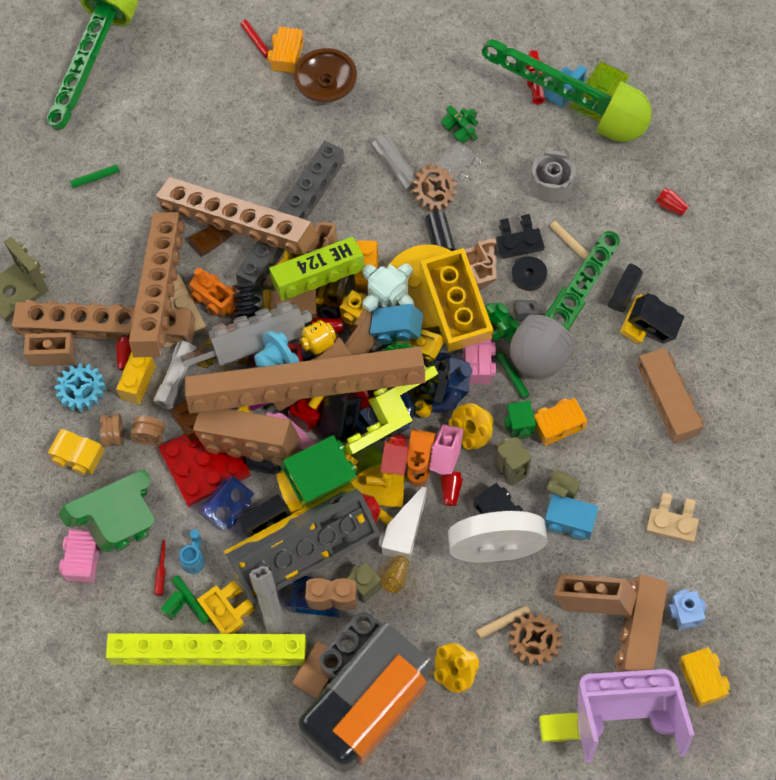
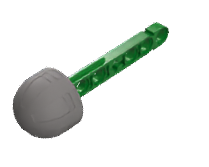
[510,230,620,379]

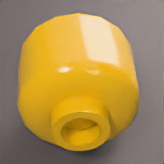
[300,320,336,355]

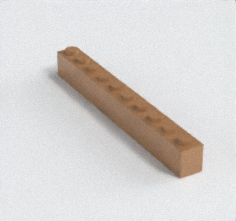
[185,346,426,413]

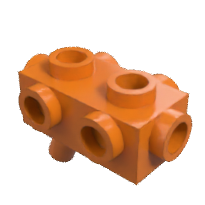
[188,268,238,317]

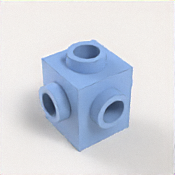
[668,590,706,631]

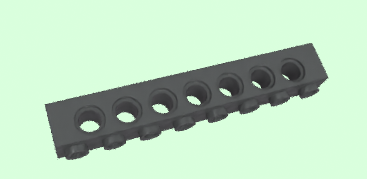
[235,140,344,295]

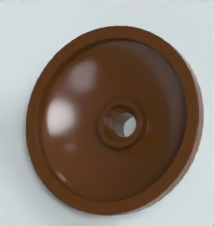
[294,48,357,103]

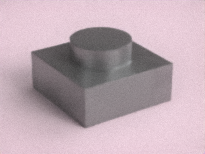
[513,300,540,321]

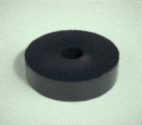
[511,256,547,291]

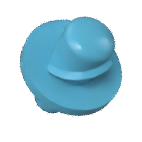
[255,331,299,367]

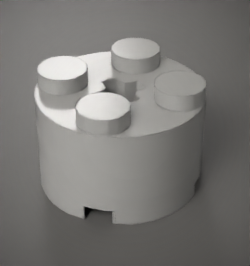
[530,151,576,202]

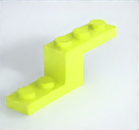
[343,365,438,455]

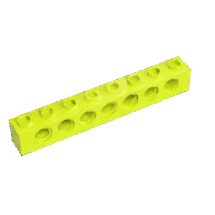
[106,633,307,666]

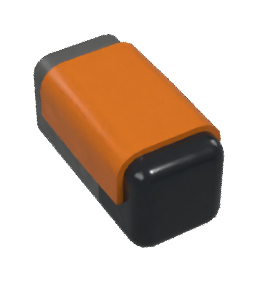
[298,612,435,772]

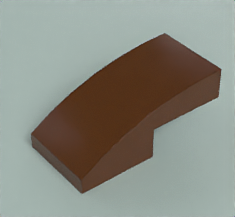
[188,224,233,257]

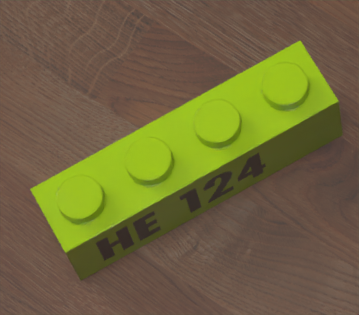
[269,236,365,301]

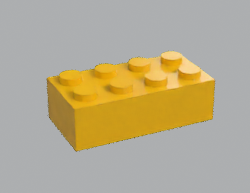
[420,248,493,352]

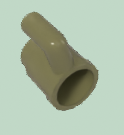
[546,468,581,499]

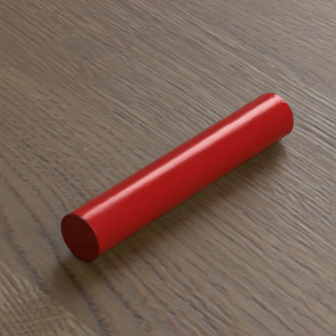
[240,20,269,59]

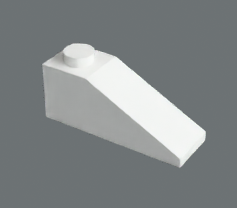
[378,487,427,561]

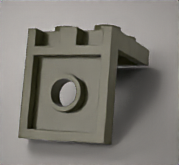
[0,237,49,322]

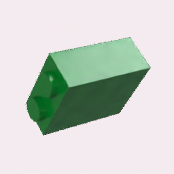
[280,435,357,508]

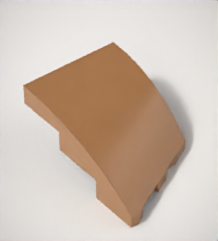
[464,238,497,290]

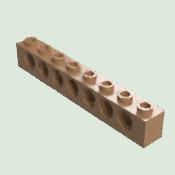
[156,177,317,255]
[129,212,185,357]
[12,300,196,344]

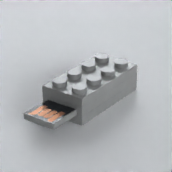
[180,301,312,367]

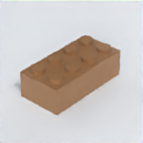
[193,409,301,466]

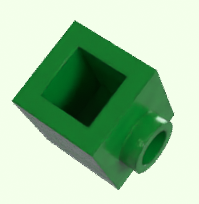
[504,400,536,439]

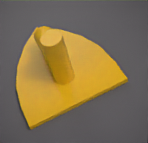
[351,464,404,508]

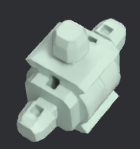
[362,263,414,312]

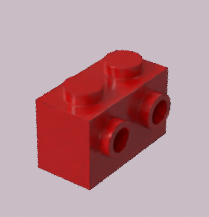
[288,396,325,432]

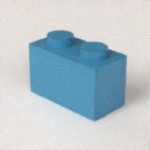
[370,304,424,344]
[545,493,599,540]

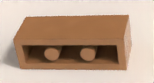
[553,574,637,616]

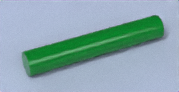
[70,164,120,189]
[495,352,530,400]
[171,575,211,625]

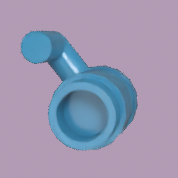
[179,529,205,574]

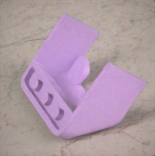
[578,669,695,763]

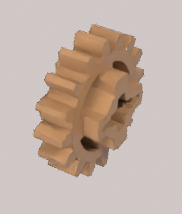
[410,164,457,211]
[509,613,562,667]

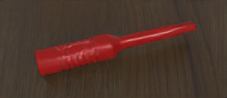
[154,539,166,596]

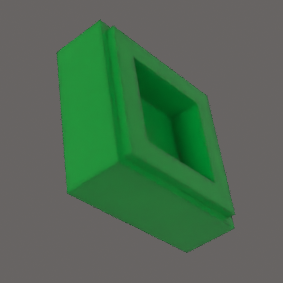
[161,590,186,620]

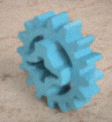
[55,363,106,412]

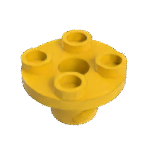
[448,403,494,450]
[434,643,479,693]

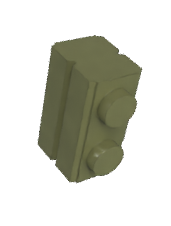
[496,437,531,486]

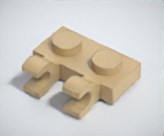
[646,493,699,544]

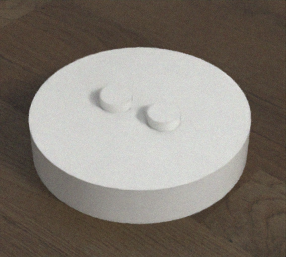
[448,511,547,563]

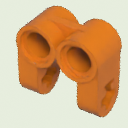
[407,429,436,486]

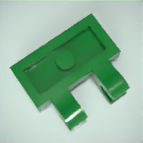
[485,302,520,343]

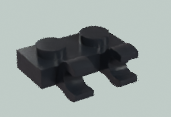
[496,214,545,259]
[415,358,450,403]

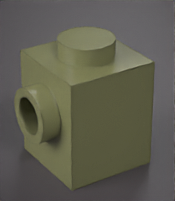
[347,563,382,603]

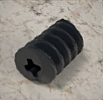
[233,282,261,323]

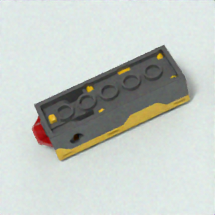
[224,483,381,604]

